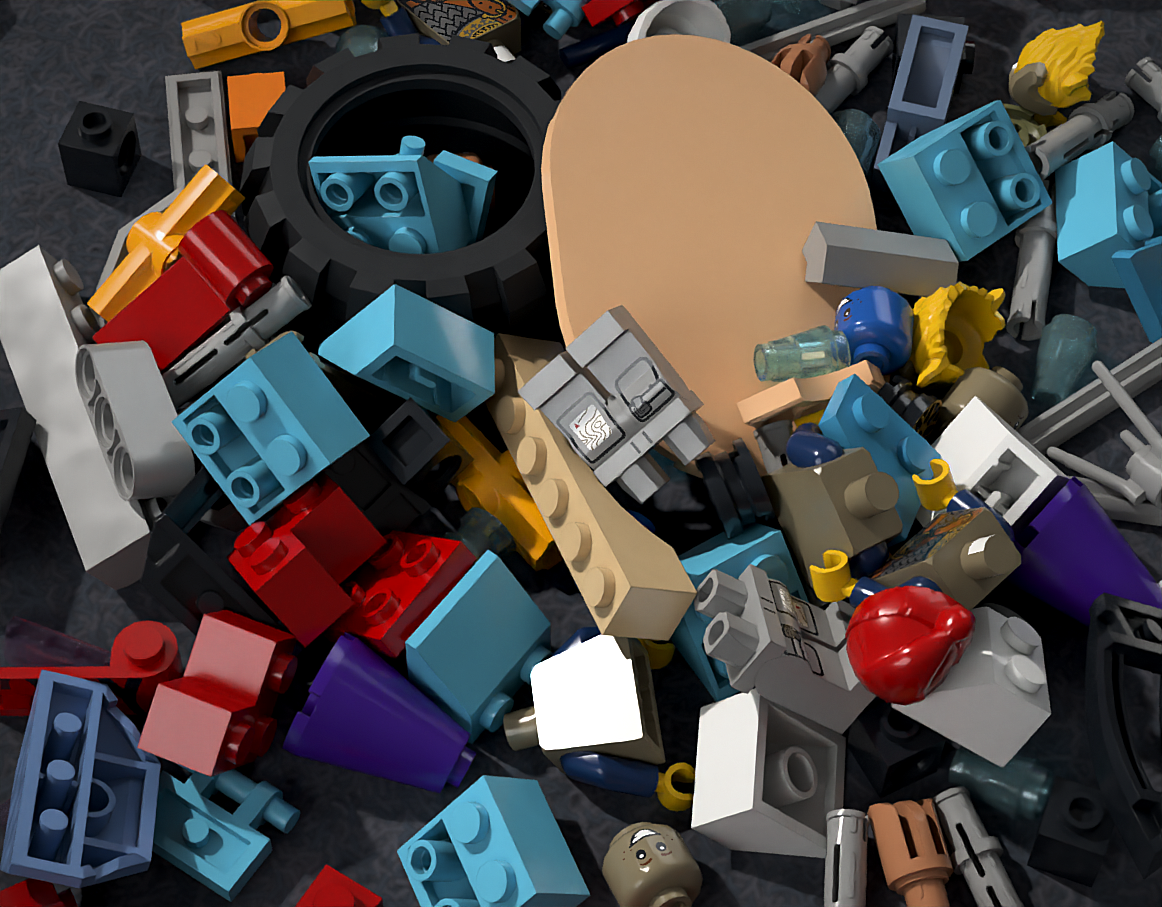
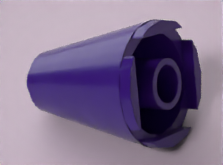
[1003,476,1162,628]
[283,632,477,794]

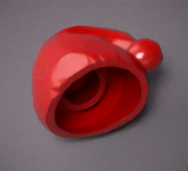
[845,586,976,706]

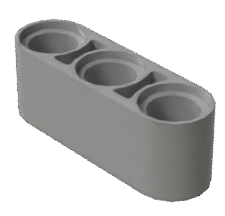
[75,340,195,501]

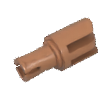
[771,34,831,97]
[867,798,954,907]

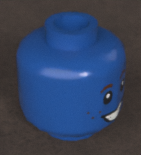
[833,286,914,376]

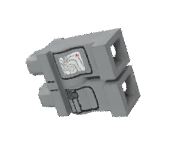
[517,305,715,504]
[693,564,876,734]

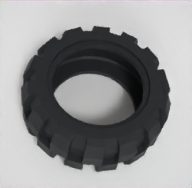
[240,33,562,350]

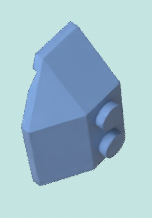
[0,669,161,888]

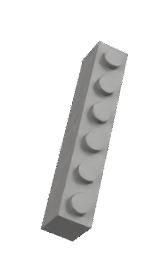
[0,245,168,590]

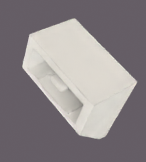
[916,396,1070,541]

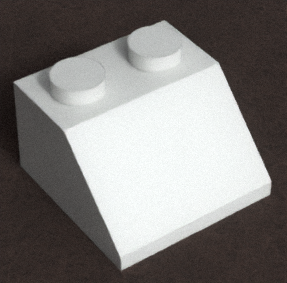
[891,607,1051,768]
[691,688,846,858]

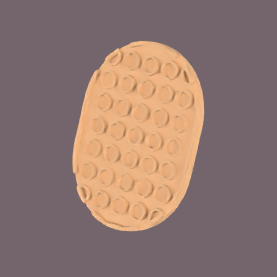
[541,34,891,478]

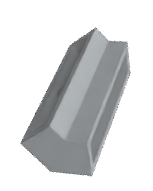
[802,221,959,297]

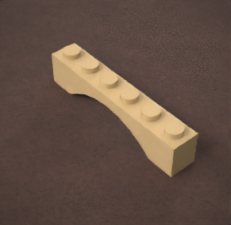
[484,333,697,641]

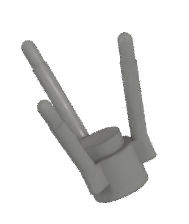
[1047,361,1162,510]

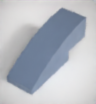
[871,14,969,194]

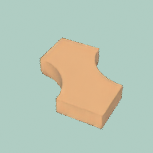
[736,360,885,429]

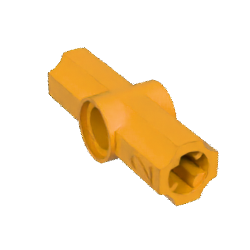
[181,0,357,69]
[87,164,245,322]
[436,415,563,572]

